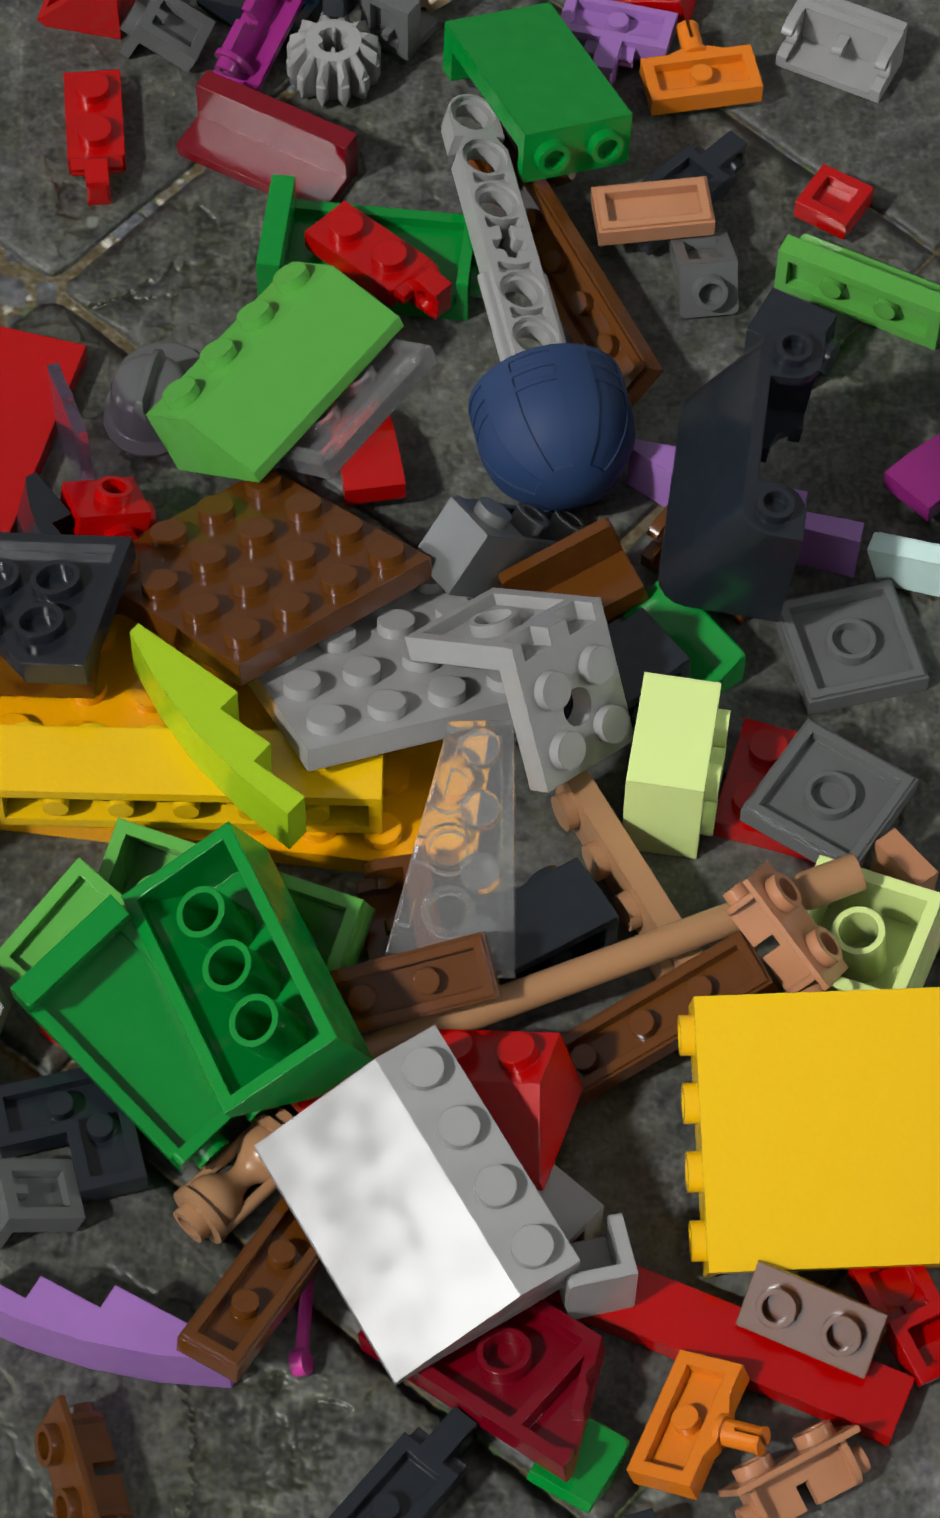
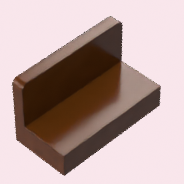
[498,517,649,621]

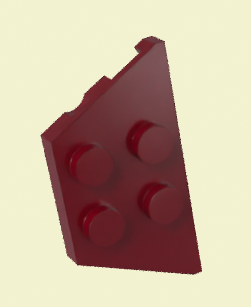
[357,1299,605,1483]

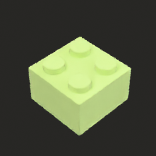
[622,672,731,859]
[773,855,940,993]

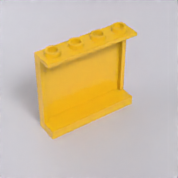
[677,987,940,1278]

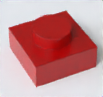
[794,164,874,240]

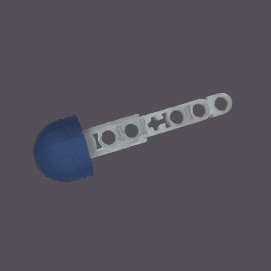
[441,94,636,512]

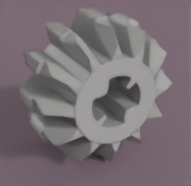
[286,11,381,107]

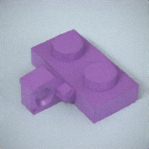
[560,0,678,88]

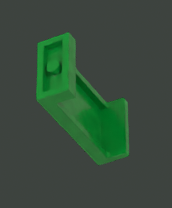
[442,2,633,183]
[256,174,482,321]
[10,894,264,1172]

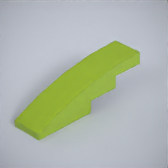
[130,623,306,849]

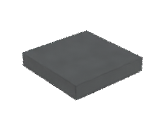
[774,578,929,715]
[739,718,919,867]

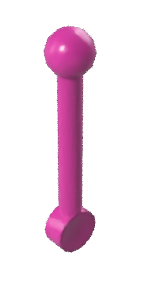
[289,1276,315,1377]

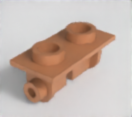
[722,861,849,993]
[717,1419,871,1518]

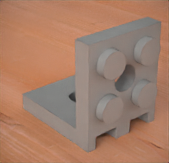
[405,587,634,793]

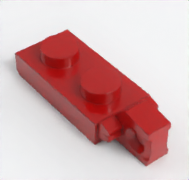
[63,69,127,206]
[304,200,452,320]

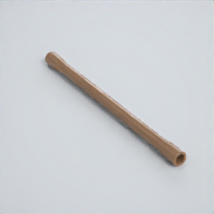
[238,853,867,1121]

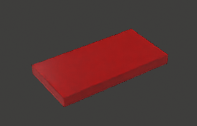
[0,326,88,533]

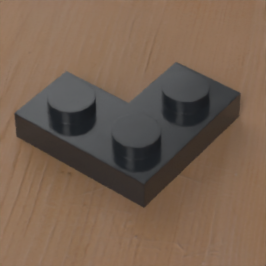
[0,1068,149,1204]

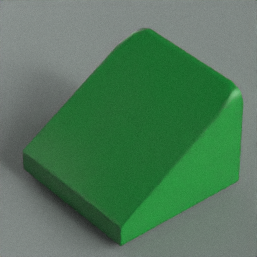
[526,1417,630,1514]

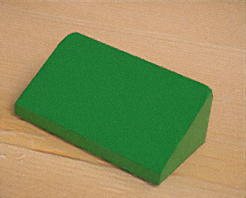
[622,580,746,694]

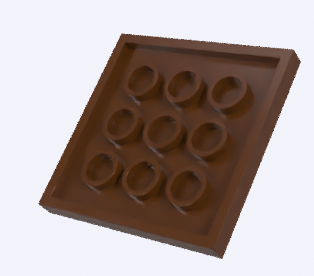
[117,469,432,686]

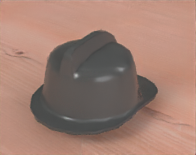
[103,343,200,457]

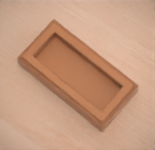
[591,176,715,246]

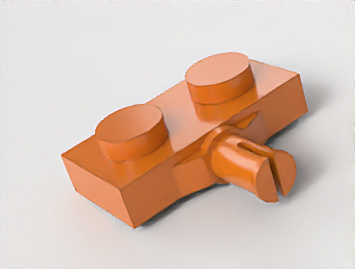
[639,20,763,116]
[626,1349,771,1500]

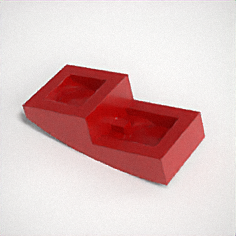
[329,407,406,505]
[846,1266,940,1388]

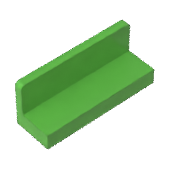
[774,234,940,351]

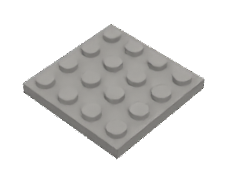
[248,578,513,771]

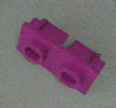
[213,0,305,91]

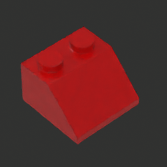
[438,1029,583,1191]

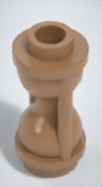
[173,1107,294,1244]

